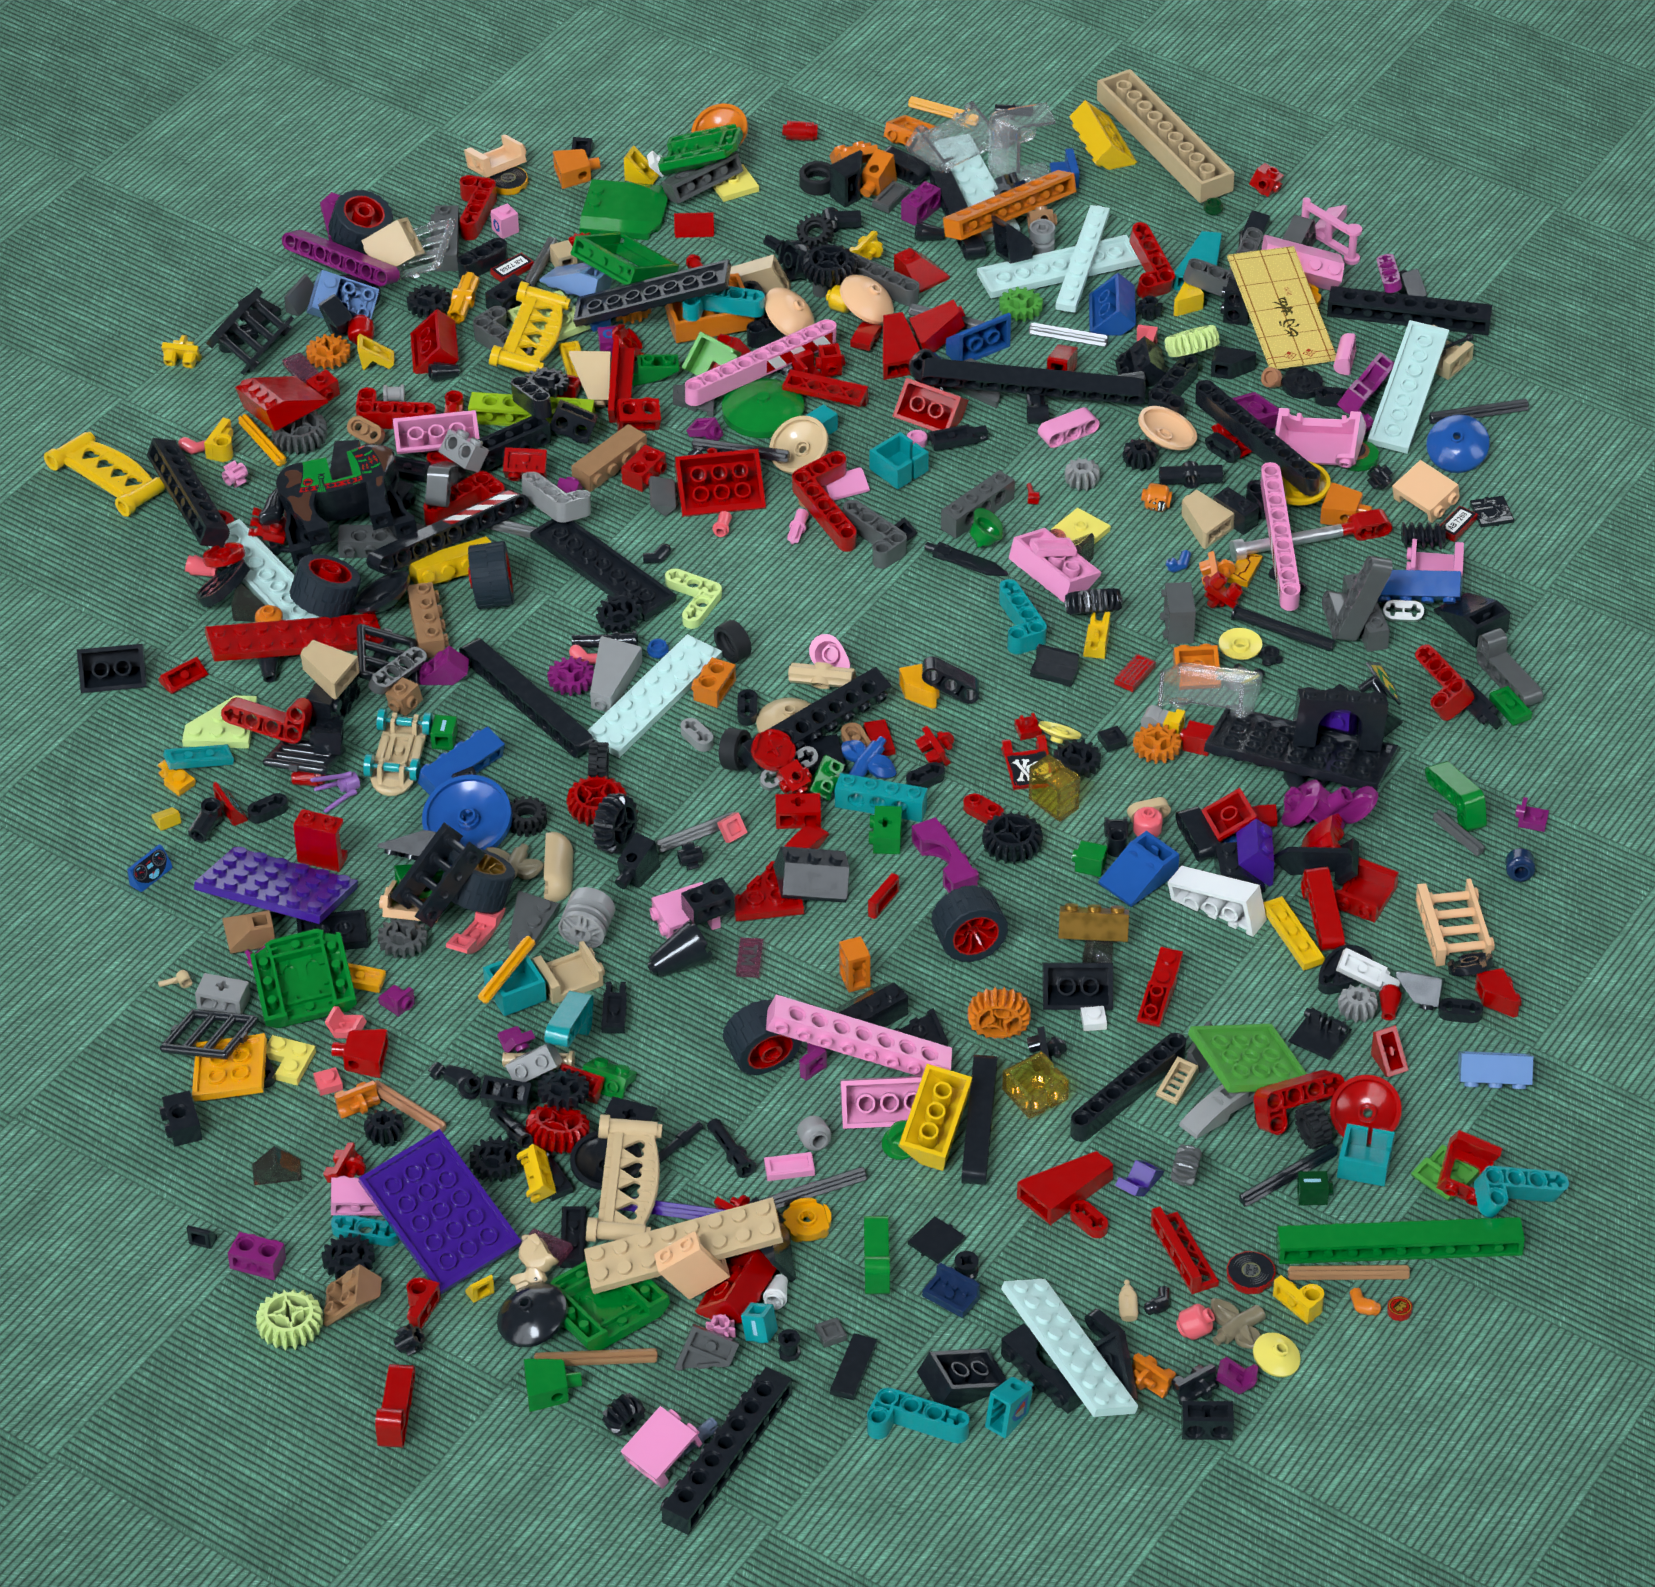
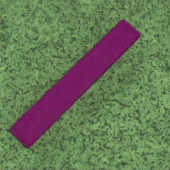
[282,230,400,286]

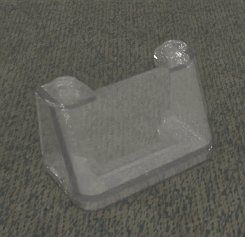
[905,101,1000,173]

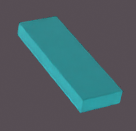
[163,744,234,770]

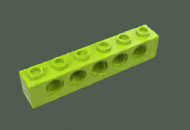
[468,392,595,430]

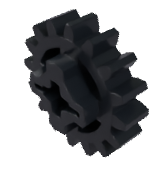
[407,284,451,318]
[525,367,569,398]
[596,591,643,634]
[1053,739,1101,780]
[538,1068,589,1111]
[469,1136,522,1182]
[321,1233,375,1280]

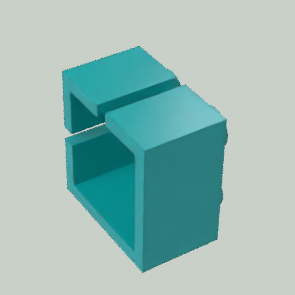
[869,432,929,490]
[483,955,546,1016]
[1337,1123,1395,1187]

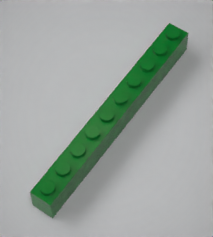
[1276,1217,1525,1264]

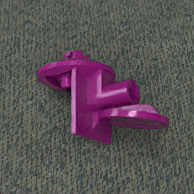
[1281,780,1378,839]

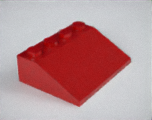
[235,376,328,431]
[674,449,766,517]

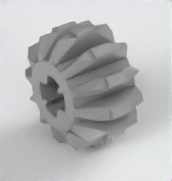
[1065,457,1100,491]
[1338,984,1378,1024]

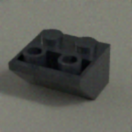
[830,150,863,208]
[1115,336,1167,387]

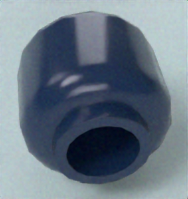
[1505,848,1536,882]

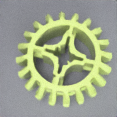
[1165,325,1220,357]
[256,1288,323,1351]

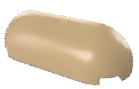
[544,831,574,902]

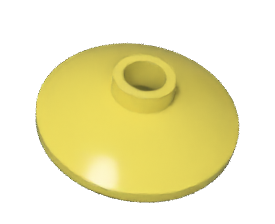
[1219,628,1262,660]
[1038,721,1081,744]
[1253,1333,1300,1377]

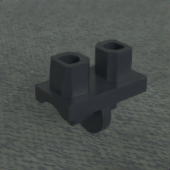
[993,172,1026,196]
[1027,1026,1067,1074]
[1172,1364,1219,1405]

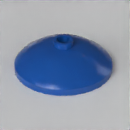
[1427,415,1490,473]

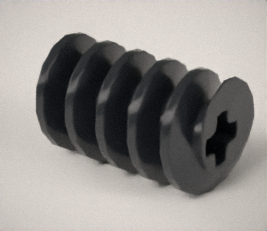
[1401,522,1446,549]

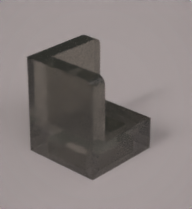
[1082,940,1113,962]

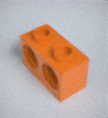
[691,657,736,708]
[839,936,870,993]

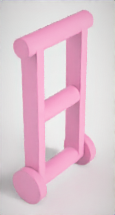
[1301,197,1362,265]

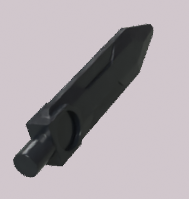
[924,542,1008,576]

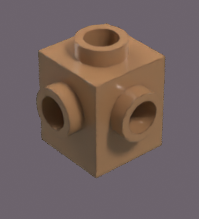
[1026,206,1057,233]
[385,677,423,716]

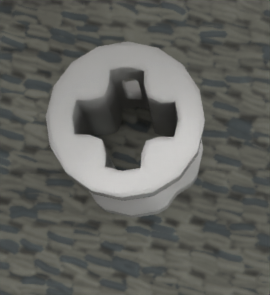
[383,384,405,402]

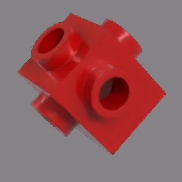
[1249,163,1284,197]
[815,343,845,377]
[306,369,340,401]
[776,759,812,794]

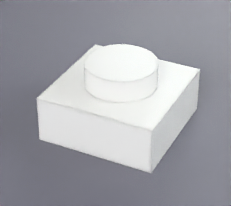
[647,151,665,177]
[1080,1006,1107,1031]

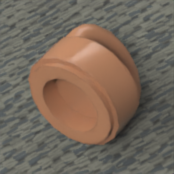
[1261,367,1282,388]

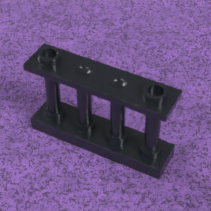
[206,287,294,375]
[390,822,486,928]

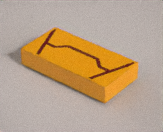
[1227,554,1263,588]

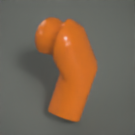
[1349,1288,1381,1316]

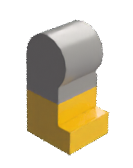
[1141,705,1185,734]

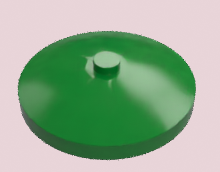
[722,378,804,438]

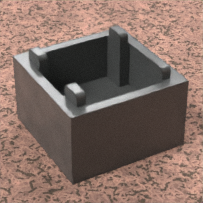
[1160,582,1196,644]

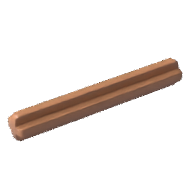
[375,1080,447,1132]

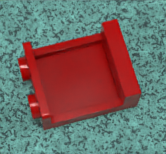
[293,809,348,872]
[1335,858,1399,923]

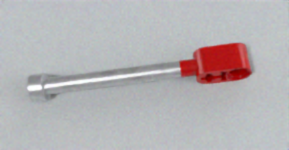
[1229,509,1392,561]

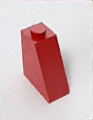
[909,299,965,352]
[1047,344,1078,371]

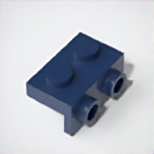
[922,1263,980,1318]

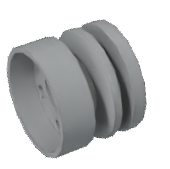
[558,887,615,948]

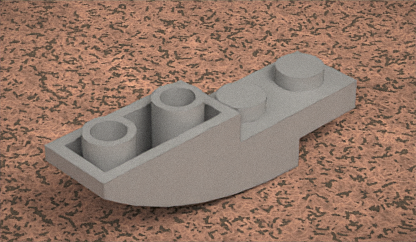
[1179,1084,1255,1139]

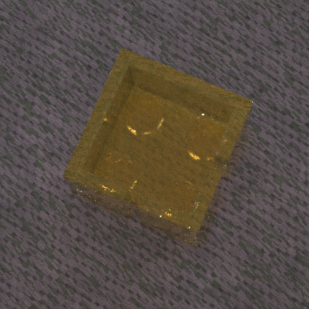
[1029,754,1080,822]
[1002,1051,1069,1119]

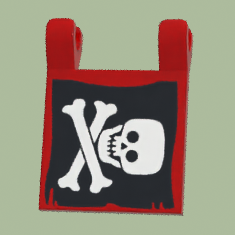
[1001,735,1057,790]

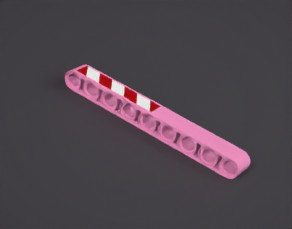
[685,319,836,406]
[1260,462,1300,611]

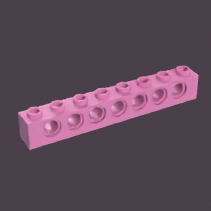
[766,995,952,1076]

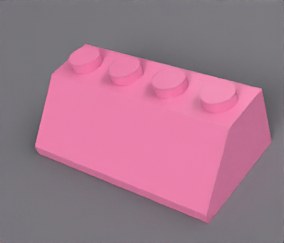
[1261,235,1344,290]
[393,410,480,454]
[1009,528,1101,602]
[840,1076,922,1129]

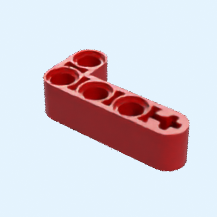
[459,175,497,241]
[1129,222,1175,299]
[355,387,436,429]
[423,471,505,526]
[1415,644,1474,721]
[221,697,313,744]
[1301,867,1345,951]
[1254,1070,1345,1135]
[375,1364,415,1448]

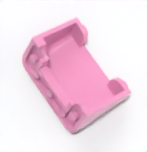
[1275,408,1366,468]

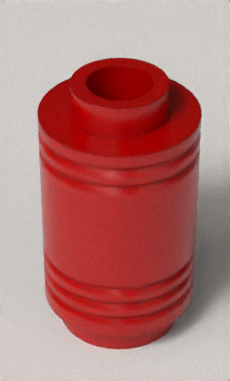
[782,120,818,141]

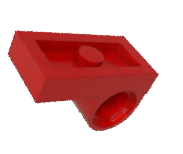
[406,1277,441,1330]

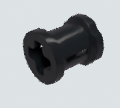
[778,1329,800,1362]

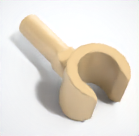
[158,970,192,988]

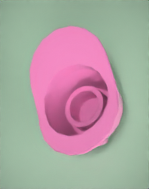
[809,634,850,668]

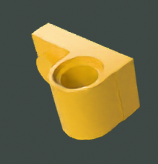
[204,417,234,462]
[1273,1275,1324,1325]

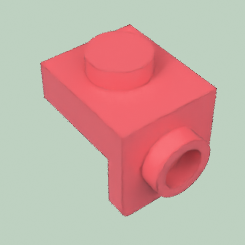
[325,1006,367,1039]

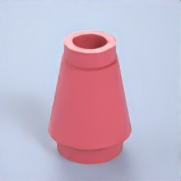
[185,555,218,577]

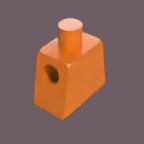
[553,149,601,189]
[860,149,897,197]
[1320,482,1373,525]

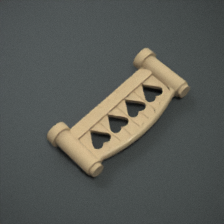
[586,1114,663,1242]

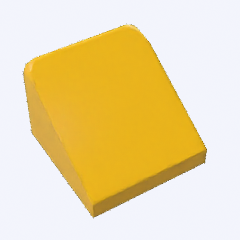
[152,807,181,831]
[465,1275,494,1303]

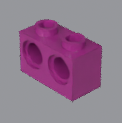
[901,181,941,226]
[228,1231,286,1280]

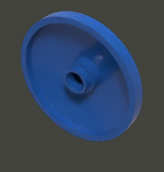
[422,775,512,850]

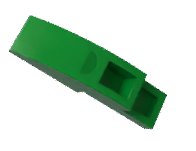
[633,354,679,386]

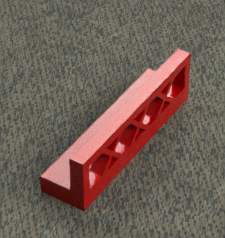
[608,339,635,423]
[782,369,869,407]
[1151,1206,1219,1294]

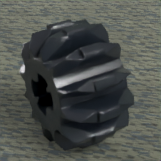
[1122,437,1158,471]
[364,1107,405,1148]
[602,1393,646,1436]

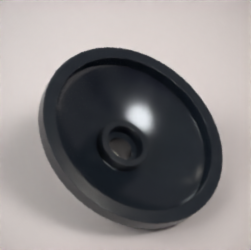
[352,571,410,614]
[570,1131,642,1190]
[497,1283,568,1347]

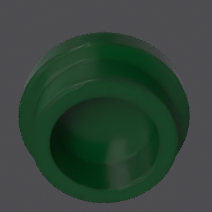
[1203,198,1223,216]

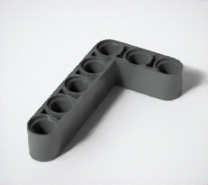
[1183,227,1263,296]
[812,251,919,306]
[1322,556,1393,642]

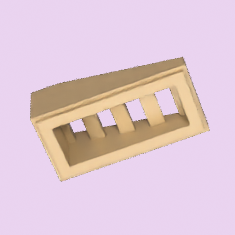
[1156,1056,1199,1106]

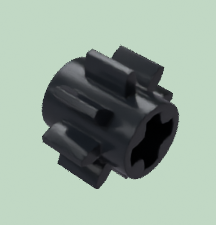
[1137,296,1162,321]
[1367,464,1393,490]
[677,842,704,870]
[394,1323,425,1356]

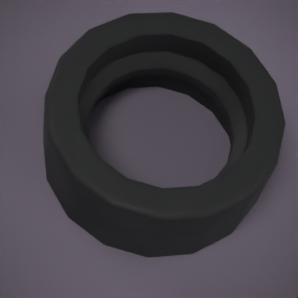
[799,161,831,195]
[714,619,752,663]
[718,728,752,771]

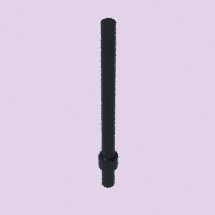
[595,1121,703,1210]

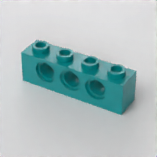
[835,773,927,822]

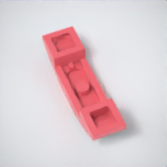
[446,908,505,954]

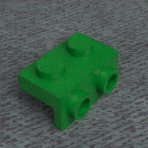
[583,1057,637,1099]

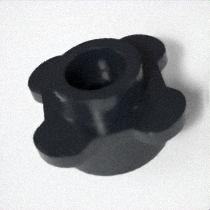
[1258,646,1283,666]

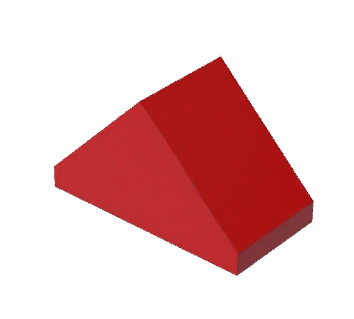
[1371,1025,1409,1077]

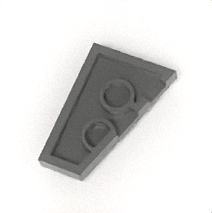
[508,891,560,956]

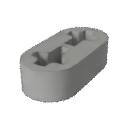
[680,718,714,752]

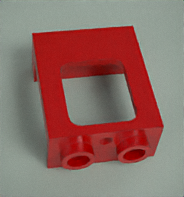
[1436,1130,1502,1206]

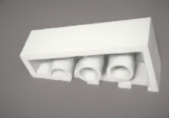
[1168,866,1267,937]

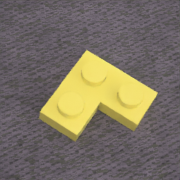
[266,1035,316,1086]

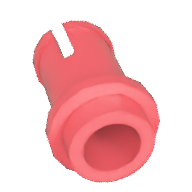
[712,511,732,537]

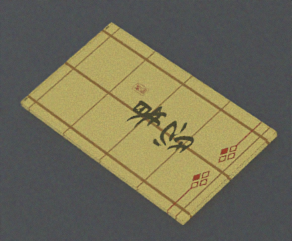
[1227,246,1336,369]

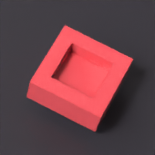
[717,812,748,843]
[313,1067,343,1096]

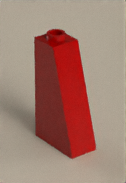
[883,312,920,380]
[1017,1151,1113,1225]

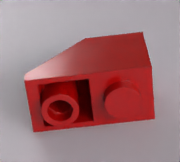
[1475,968,1522,1018]

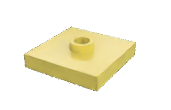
[713,164,759,202]
[1051,508,1111,553]

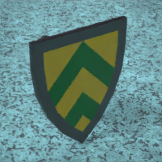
[1358,662,1401,705]

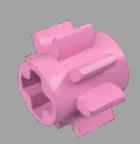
[222,460,248,488]
[706,1314,736,1338]

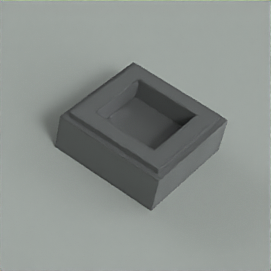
[815,1317,847,1348]

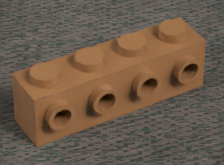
[407,582,449,658]

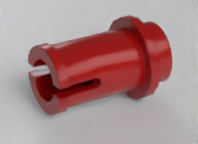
[686,254,703,269]

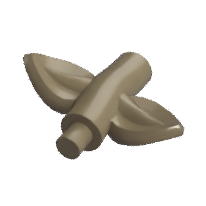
[486,843,544,880]
[1211,1298,1266,1349]

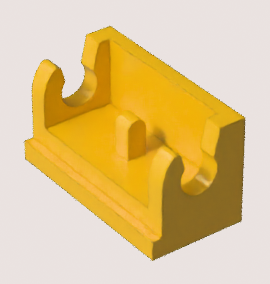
[1083,612,1111,659]
[516,1144,556,1204]

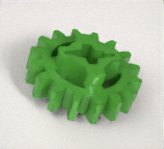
[999,287,1043,322]

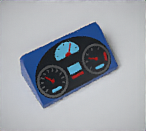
[127,844,173,892]

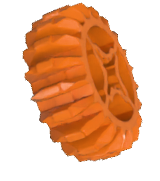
[968,986,1031,1039]

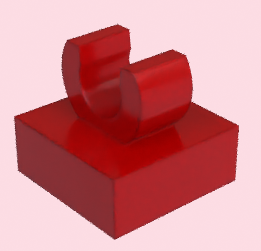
[1014,713,1042,740]

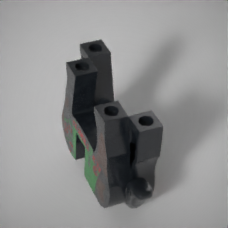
[258,443,418,566]

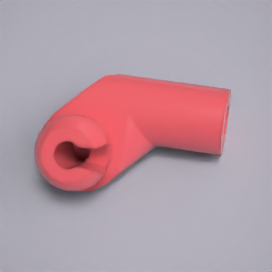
[178,437,206,455]
[569,645,597,664]

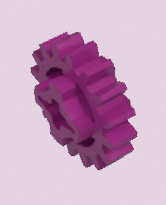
[547,656,594,696]

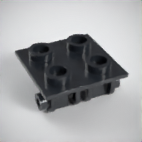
[1288,1007,1352,1060]

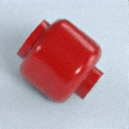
[348,315,374,345]

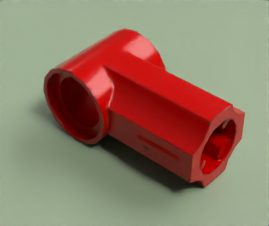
[444,390,465,413]

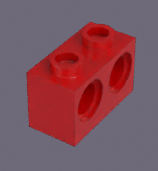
[615,397,661,431]
[621,445,667,492]

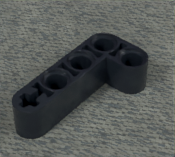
[743,281,784,349]
[1148,355,1198,417]

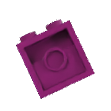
[1232,392,1279,429]

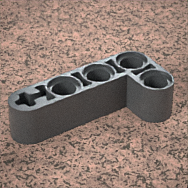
[1282,215,1316,247]
[473,306,533,356]
[425,461,466,507]
[843,500,907,569]
[1476,628,1543,707]

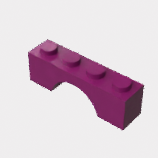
[1337,352,1394,415]
[912,817,979,893]

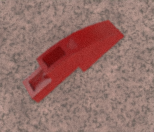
[1137,947,1183,1027]

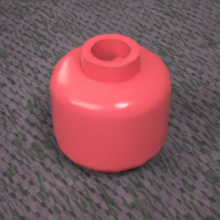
[1133,807,1163,837]
[1176,1304,1215,1340]

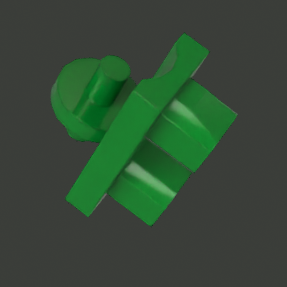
[808,755,845,801]

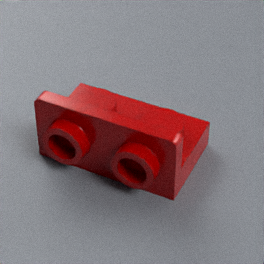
[503,447,548,481]

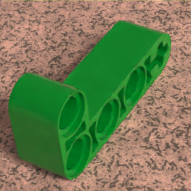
[1425,761,1487,832]
[864,1215,890,1294]

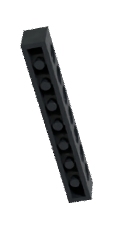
[1327,286,1493,336]
[147,438,230,548]
[737,667,892,775]
[660,1367,792,1535]

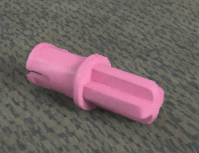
[787,509,809,545]

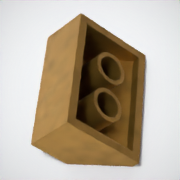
[1058,903,1129,942]

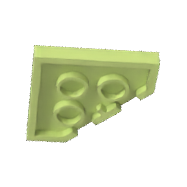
[182,696,257,748]

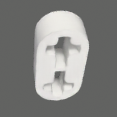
[1382,600,1424,622]

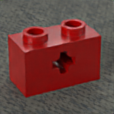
[775,793,821,829]

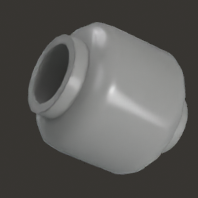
[797,1115,831,1151]

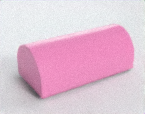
[1333,333,1357,375]

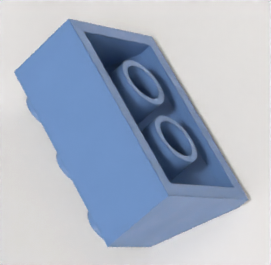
[1458,1051,1533,1089]

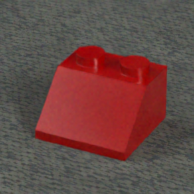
[1201,788,1258,842]

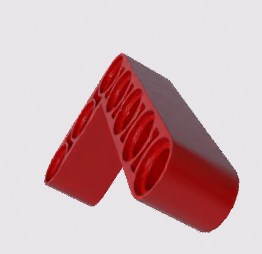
[792,451,856,552]

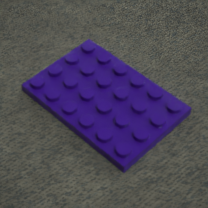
[194,847,358,924]
[358,1129,522,1295]

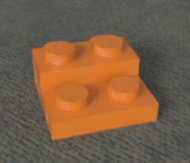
[883,115,938,150]
[830,141,878,164]
[1173,644,1221,691]

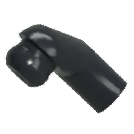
[643,543,671,564]

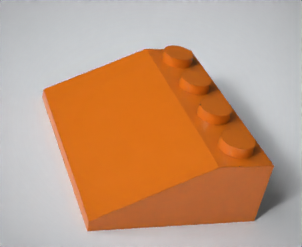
[665,273,754,343]

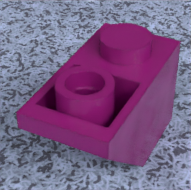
[419,646,469,685]

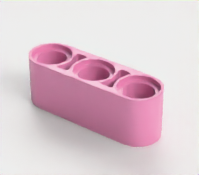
[1038,407,1100,448]

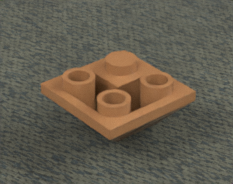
[222,910,275,954]
[323,1264,382,1326]

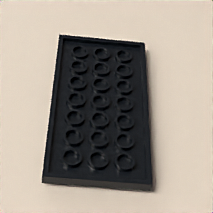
[1204,705,1398,791]

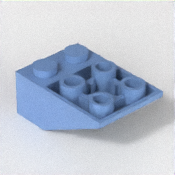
[540,263,612,296]
[306,270,379,321]

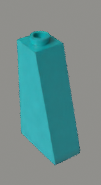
[1174,231,1222,293]

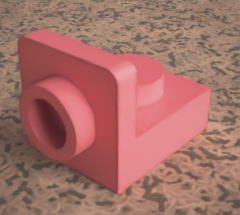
[1137,325,1158,345]

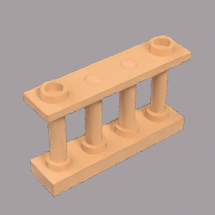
[1416,879,1495,966]

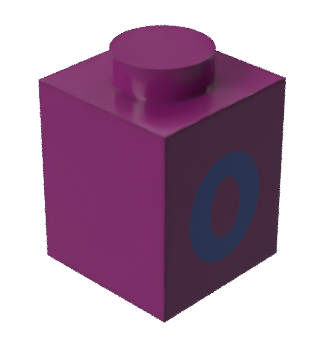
[598,326,616,355]

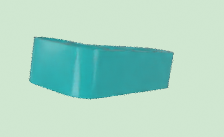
[682,286,765,322]
[999,579,1047,655]
[544,991,594,1048]
[1474,1166,1569,1218]
[867,1387,969,1444]

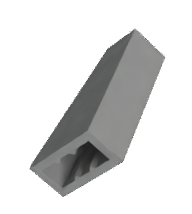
[590,636,642,712]

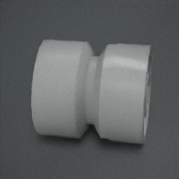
[1029,219,1055,255]

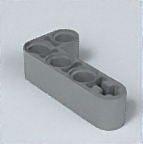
[522,472,591,522]

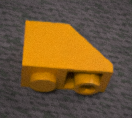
[899,664,939,709]

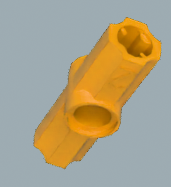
[447,272,479,324]

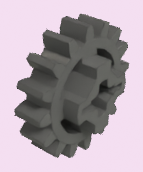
[377,918,428,959]

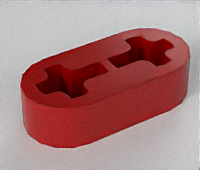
[1070,1200,1108,1238]

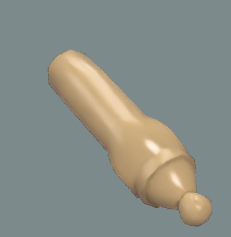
[1118,1280,1139,1322]

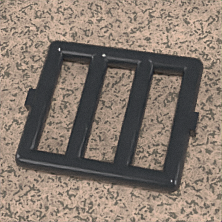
[356,624,420,688]
[262,740,346,775]
[160,1009,259,1060]

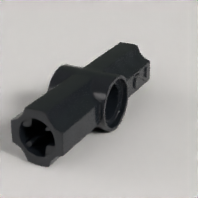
[1159,461,1223,489]

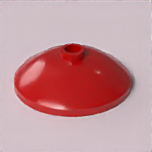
[1330,1075,1402,1145]

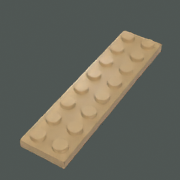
[584,1197,783,1294]

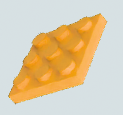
[192,1033,267,1102]

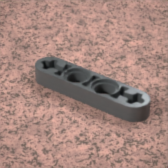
[368,647,427,695]

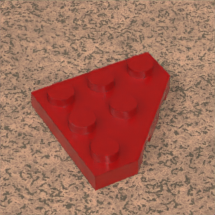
[734,861,804,922]

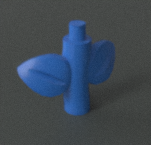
[841,736,896,779]

